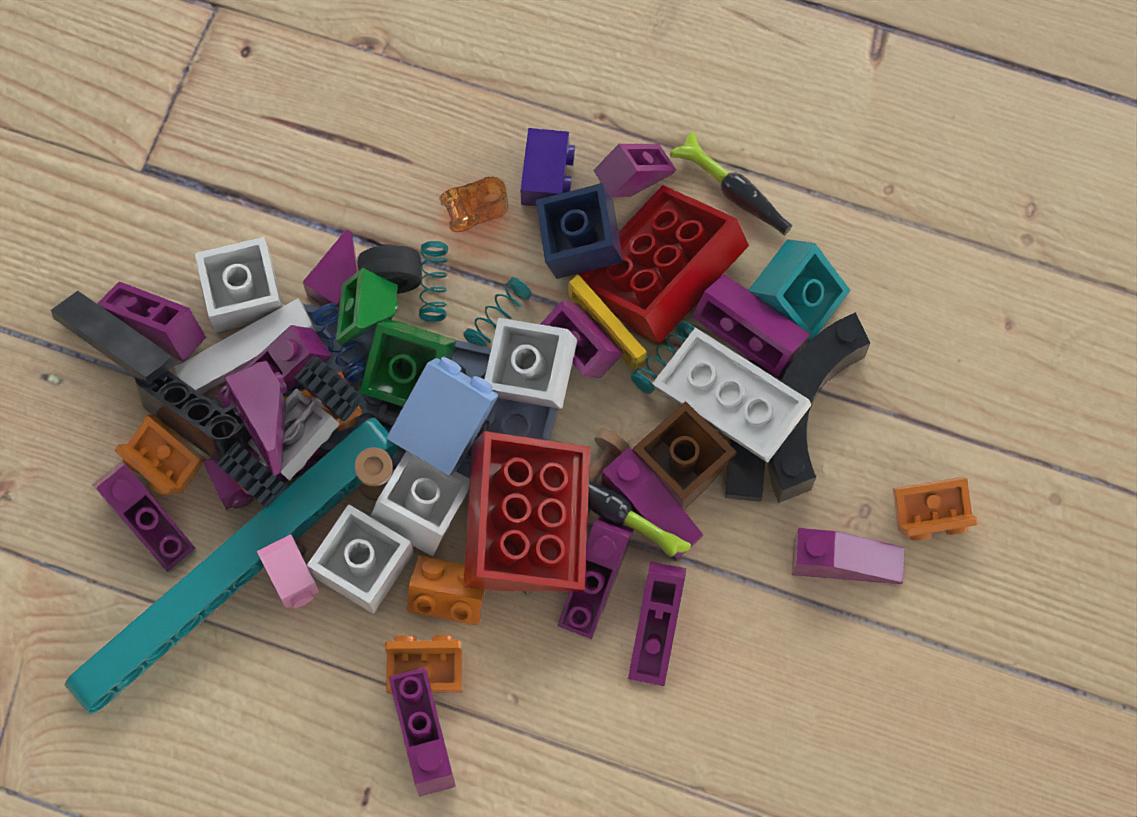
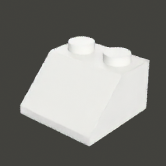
[370,451,470,556]

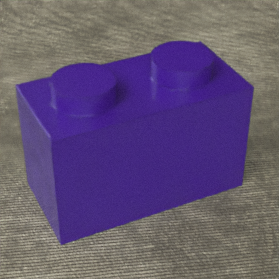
[520,128,576,206]

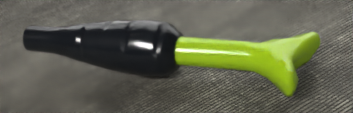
[670,132,793,236]
[588,480,691,557]

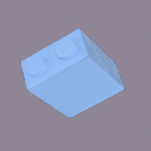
[386,357,499,476]

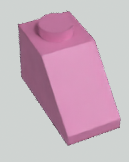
[257,534,319,609]

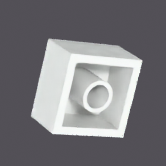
[195,237,283,333]
[484,318,577,409]
[307,504,414,614]

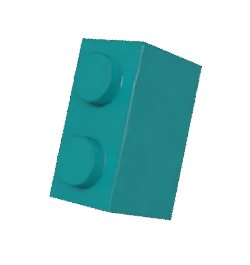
[748,239,850,342]

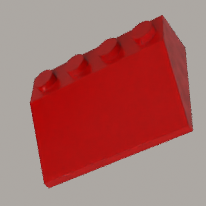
[578,185,749,344]
[463,431,590,592]

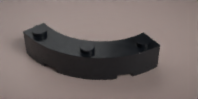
[767,312,870,503]

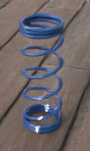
[312,303,367,383]

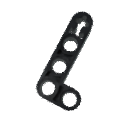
[135,371,253,462]

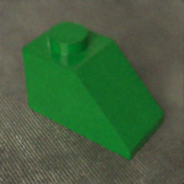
[336,268,398,345]

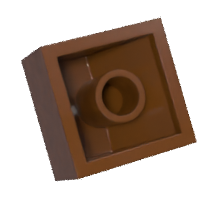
[632,401,737,510]

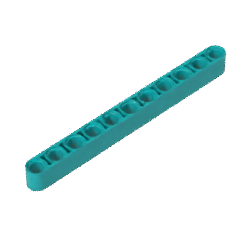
[64,418,399,714]

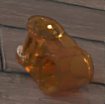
[439,176,509,232]

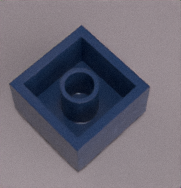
[536,183,624,279]

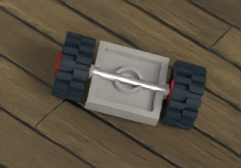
[217,355,364,508]

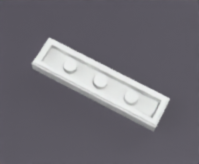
[174,298,316,394]

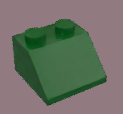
[360,319,457,407]

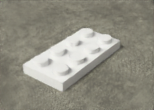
[652,327,811,463]

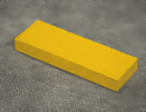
[568,275,647,370]

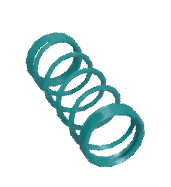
[419,241,448,322]
[463,277,532,347]
[631,321,695,394]

